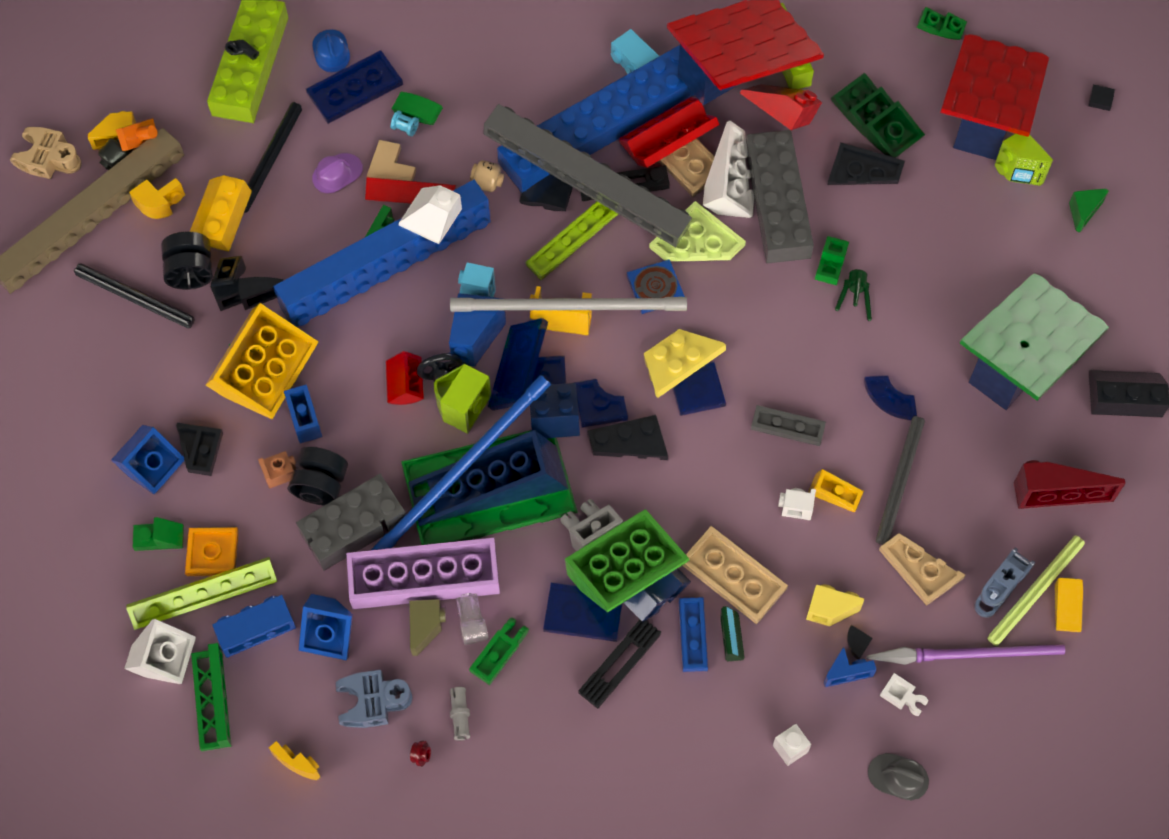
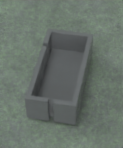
[296,474,406,571]

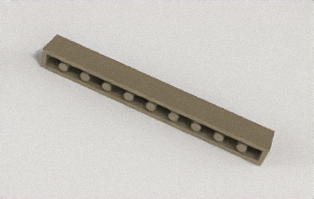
[0,128,184,294]

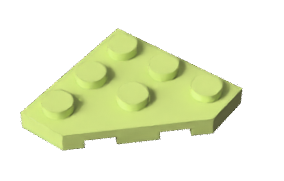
[649,201,746,262]

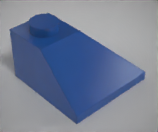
[298,594,353,660]

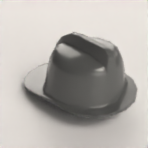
[868,753,929,801]

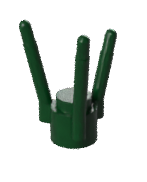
[835,269,872,321]

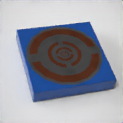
[627,259,685,314]

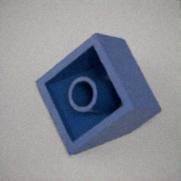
[111,425,184,494]

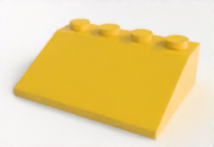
[206,303,318,419]

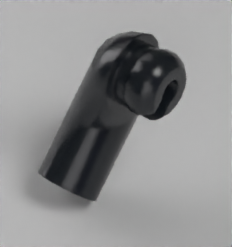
[225,40,259,60]

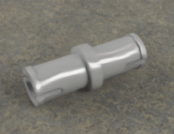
[450,687,470,740]

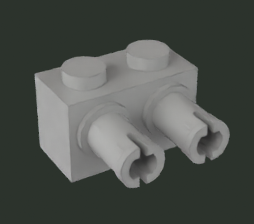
[561,499,623,551]

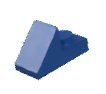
[824,647,877,687]

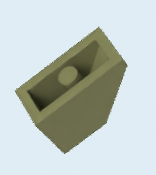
[409,599,446,656]

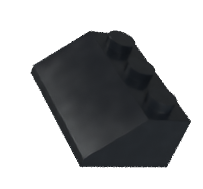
[1089,370,1169,417]

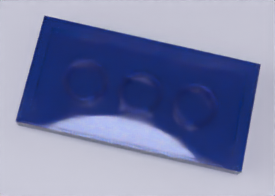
[306,50,403,124]
[488,318,548,411]

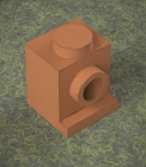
[258,451,296,489]

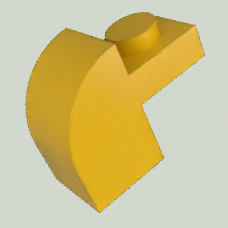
[129,178,185,219]

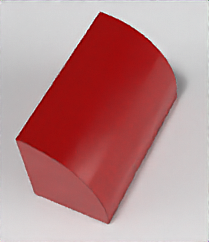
[386,351,424,405]

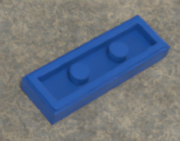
[679,597,708,672]

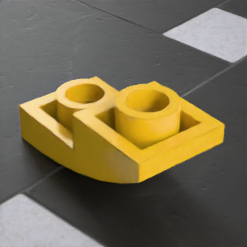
[269,741,320,780]

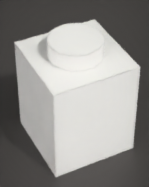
[773,724,811,766]

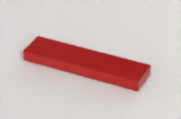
[365,177,456,204]

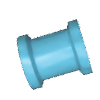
[390,110,419,137]

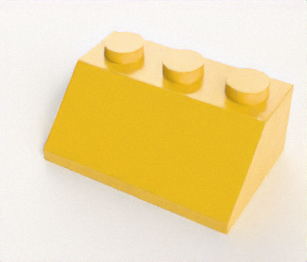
[190,175,252,252]

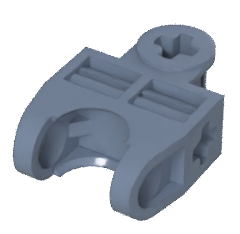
[974,547,1036,618]
[335,670,413,728]

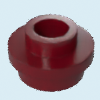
[410,740,431,767]

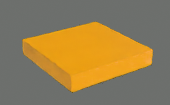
[185,527,239,576]

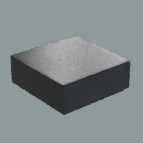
[1088,84,1115,111]

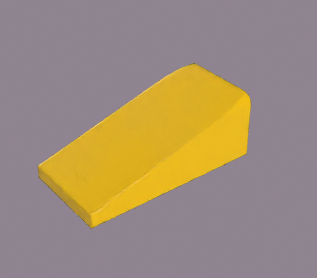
[808,469,864,512]
[1055,578,1083,632]

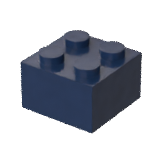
[528,383,580,438]

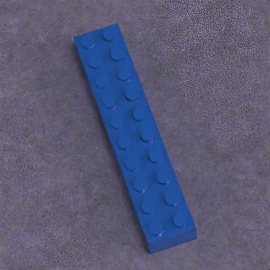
[497,45,694,193]
[273,179,491,327]

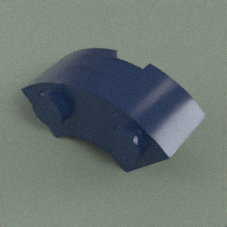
[623,568,691,622]

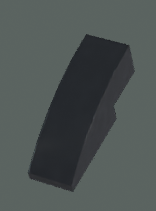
[210,277,284,312]

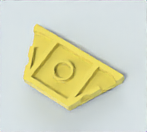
[644,329,726,398]

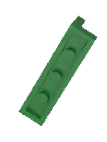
[191,643,232,751]

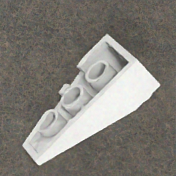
[703,121,754,218]

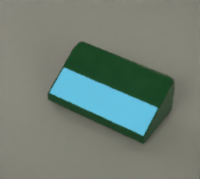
[720,606,745,662]

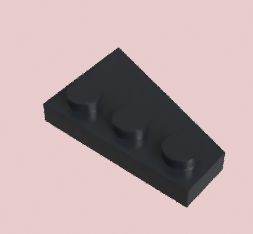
[827,143,905,185]
[587,415,668,460]

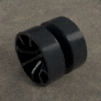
[161,231,213,290]
[287,447,348,506]

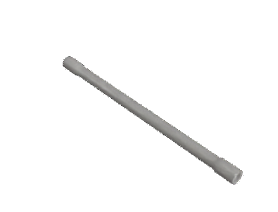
[450,297,687,312]

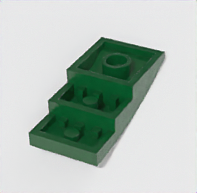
[831,73,925,158]

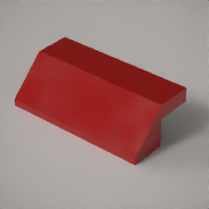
[618,97,720,168]

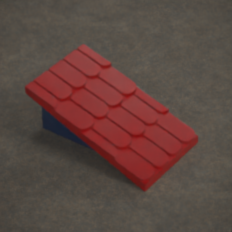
[667,0,824,106]
[940,34,1049,160]

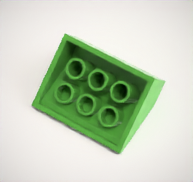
[565,509,689,612]

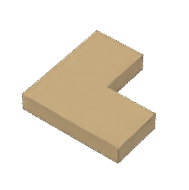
[367,140,416,181]

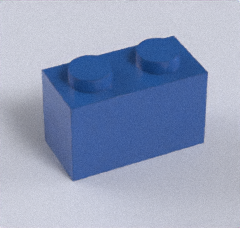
[284,384,323,444]

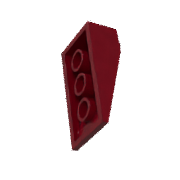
[1014,460,1126,509]

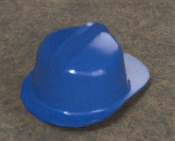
[313,29,350,73]

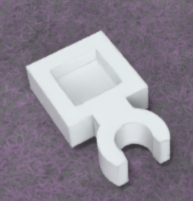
[880,673,929,716]

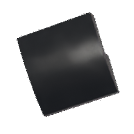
[519,174,573,211]

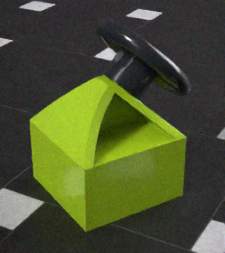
[416,353,492,434]

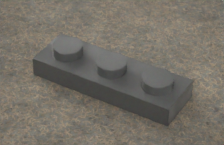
[751,405,826,446]

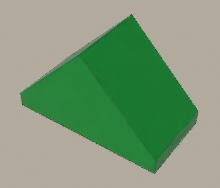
[1069,188,1109,233]

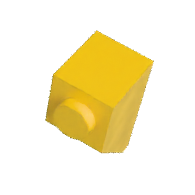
[88,111,136,150]

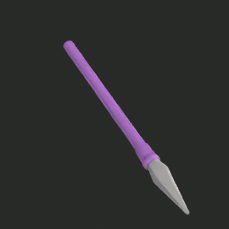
[866,645,1065,665]

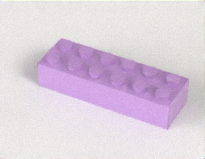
[346,538,500,609]

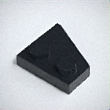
[176,422,223,476]

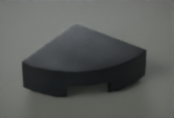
[847,625,873,660]

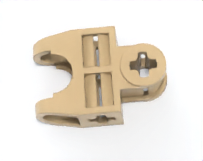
[10,127,82,179]

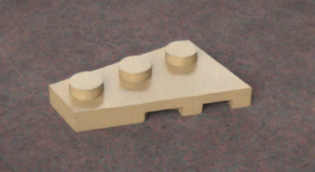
[879,533,965,606]

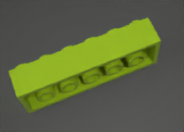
[207,0,289,123]

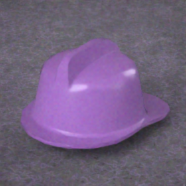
[312,153,363,193]

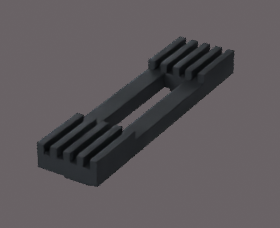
[580,165,670,201]
[578,619,661,709]

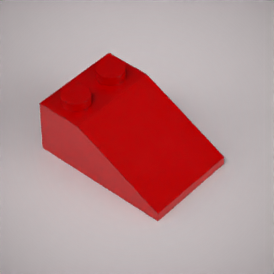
[740,84,822,130]

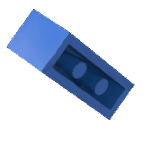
[212,595,296,658]

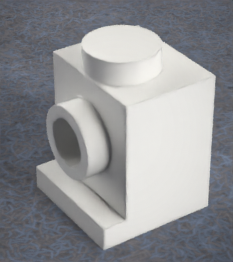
[778,488,816,520]

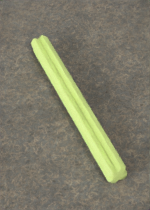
[987,535,1085,646]

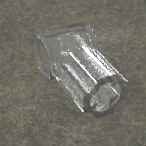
[456,593,489,645]

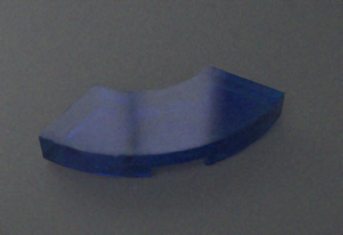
[864,376,917,420]

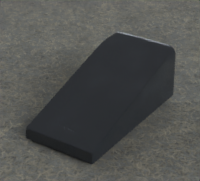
[211,256,246,287]

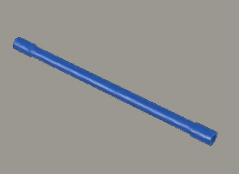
[371,375,551,550]

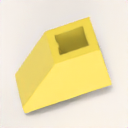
[806,584,864,626]

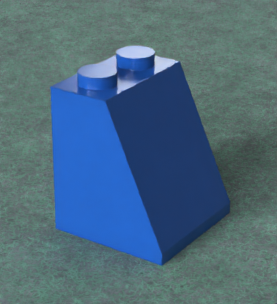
[449,293,506,366]

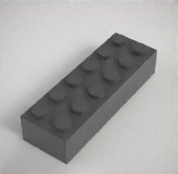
[746,130,814,264]

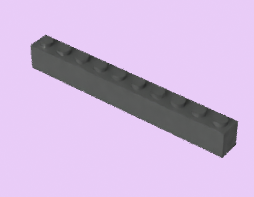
[483,104,692,248]

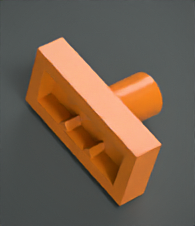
[116,118,157,151]

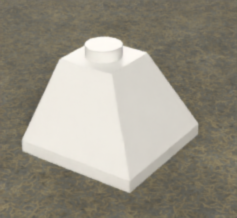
[399,185,462,244]
[124,619,196,684]

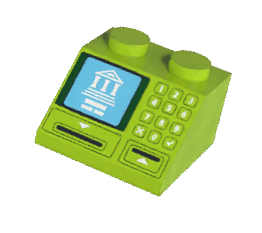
[994,134,1053,186]

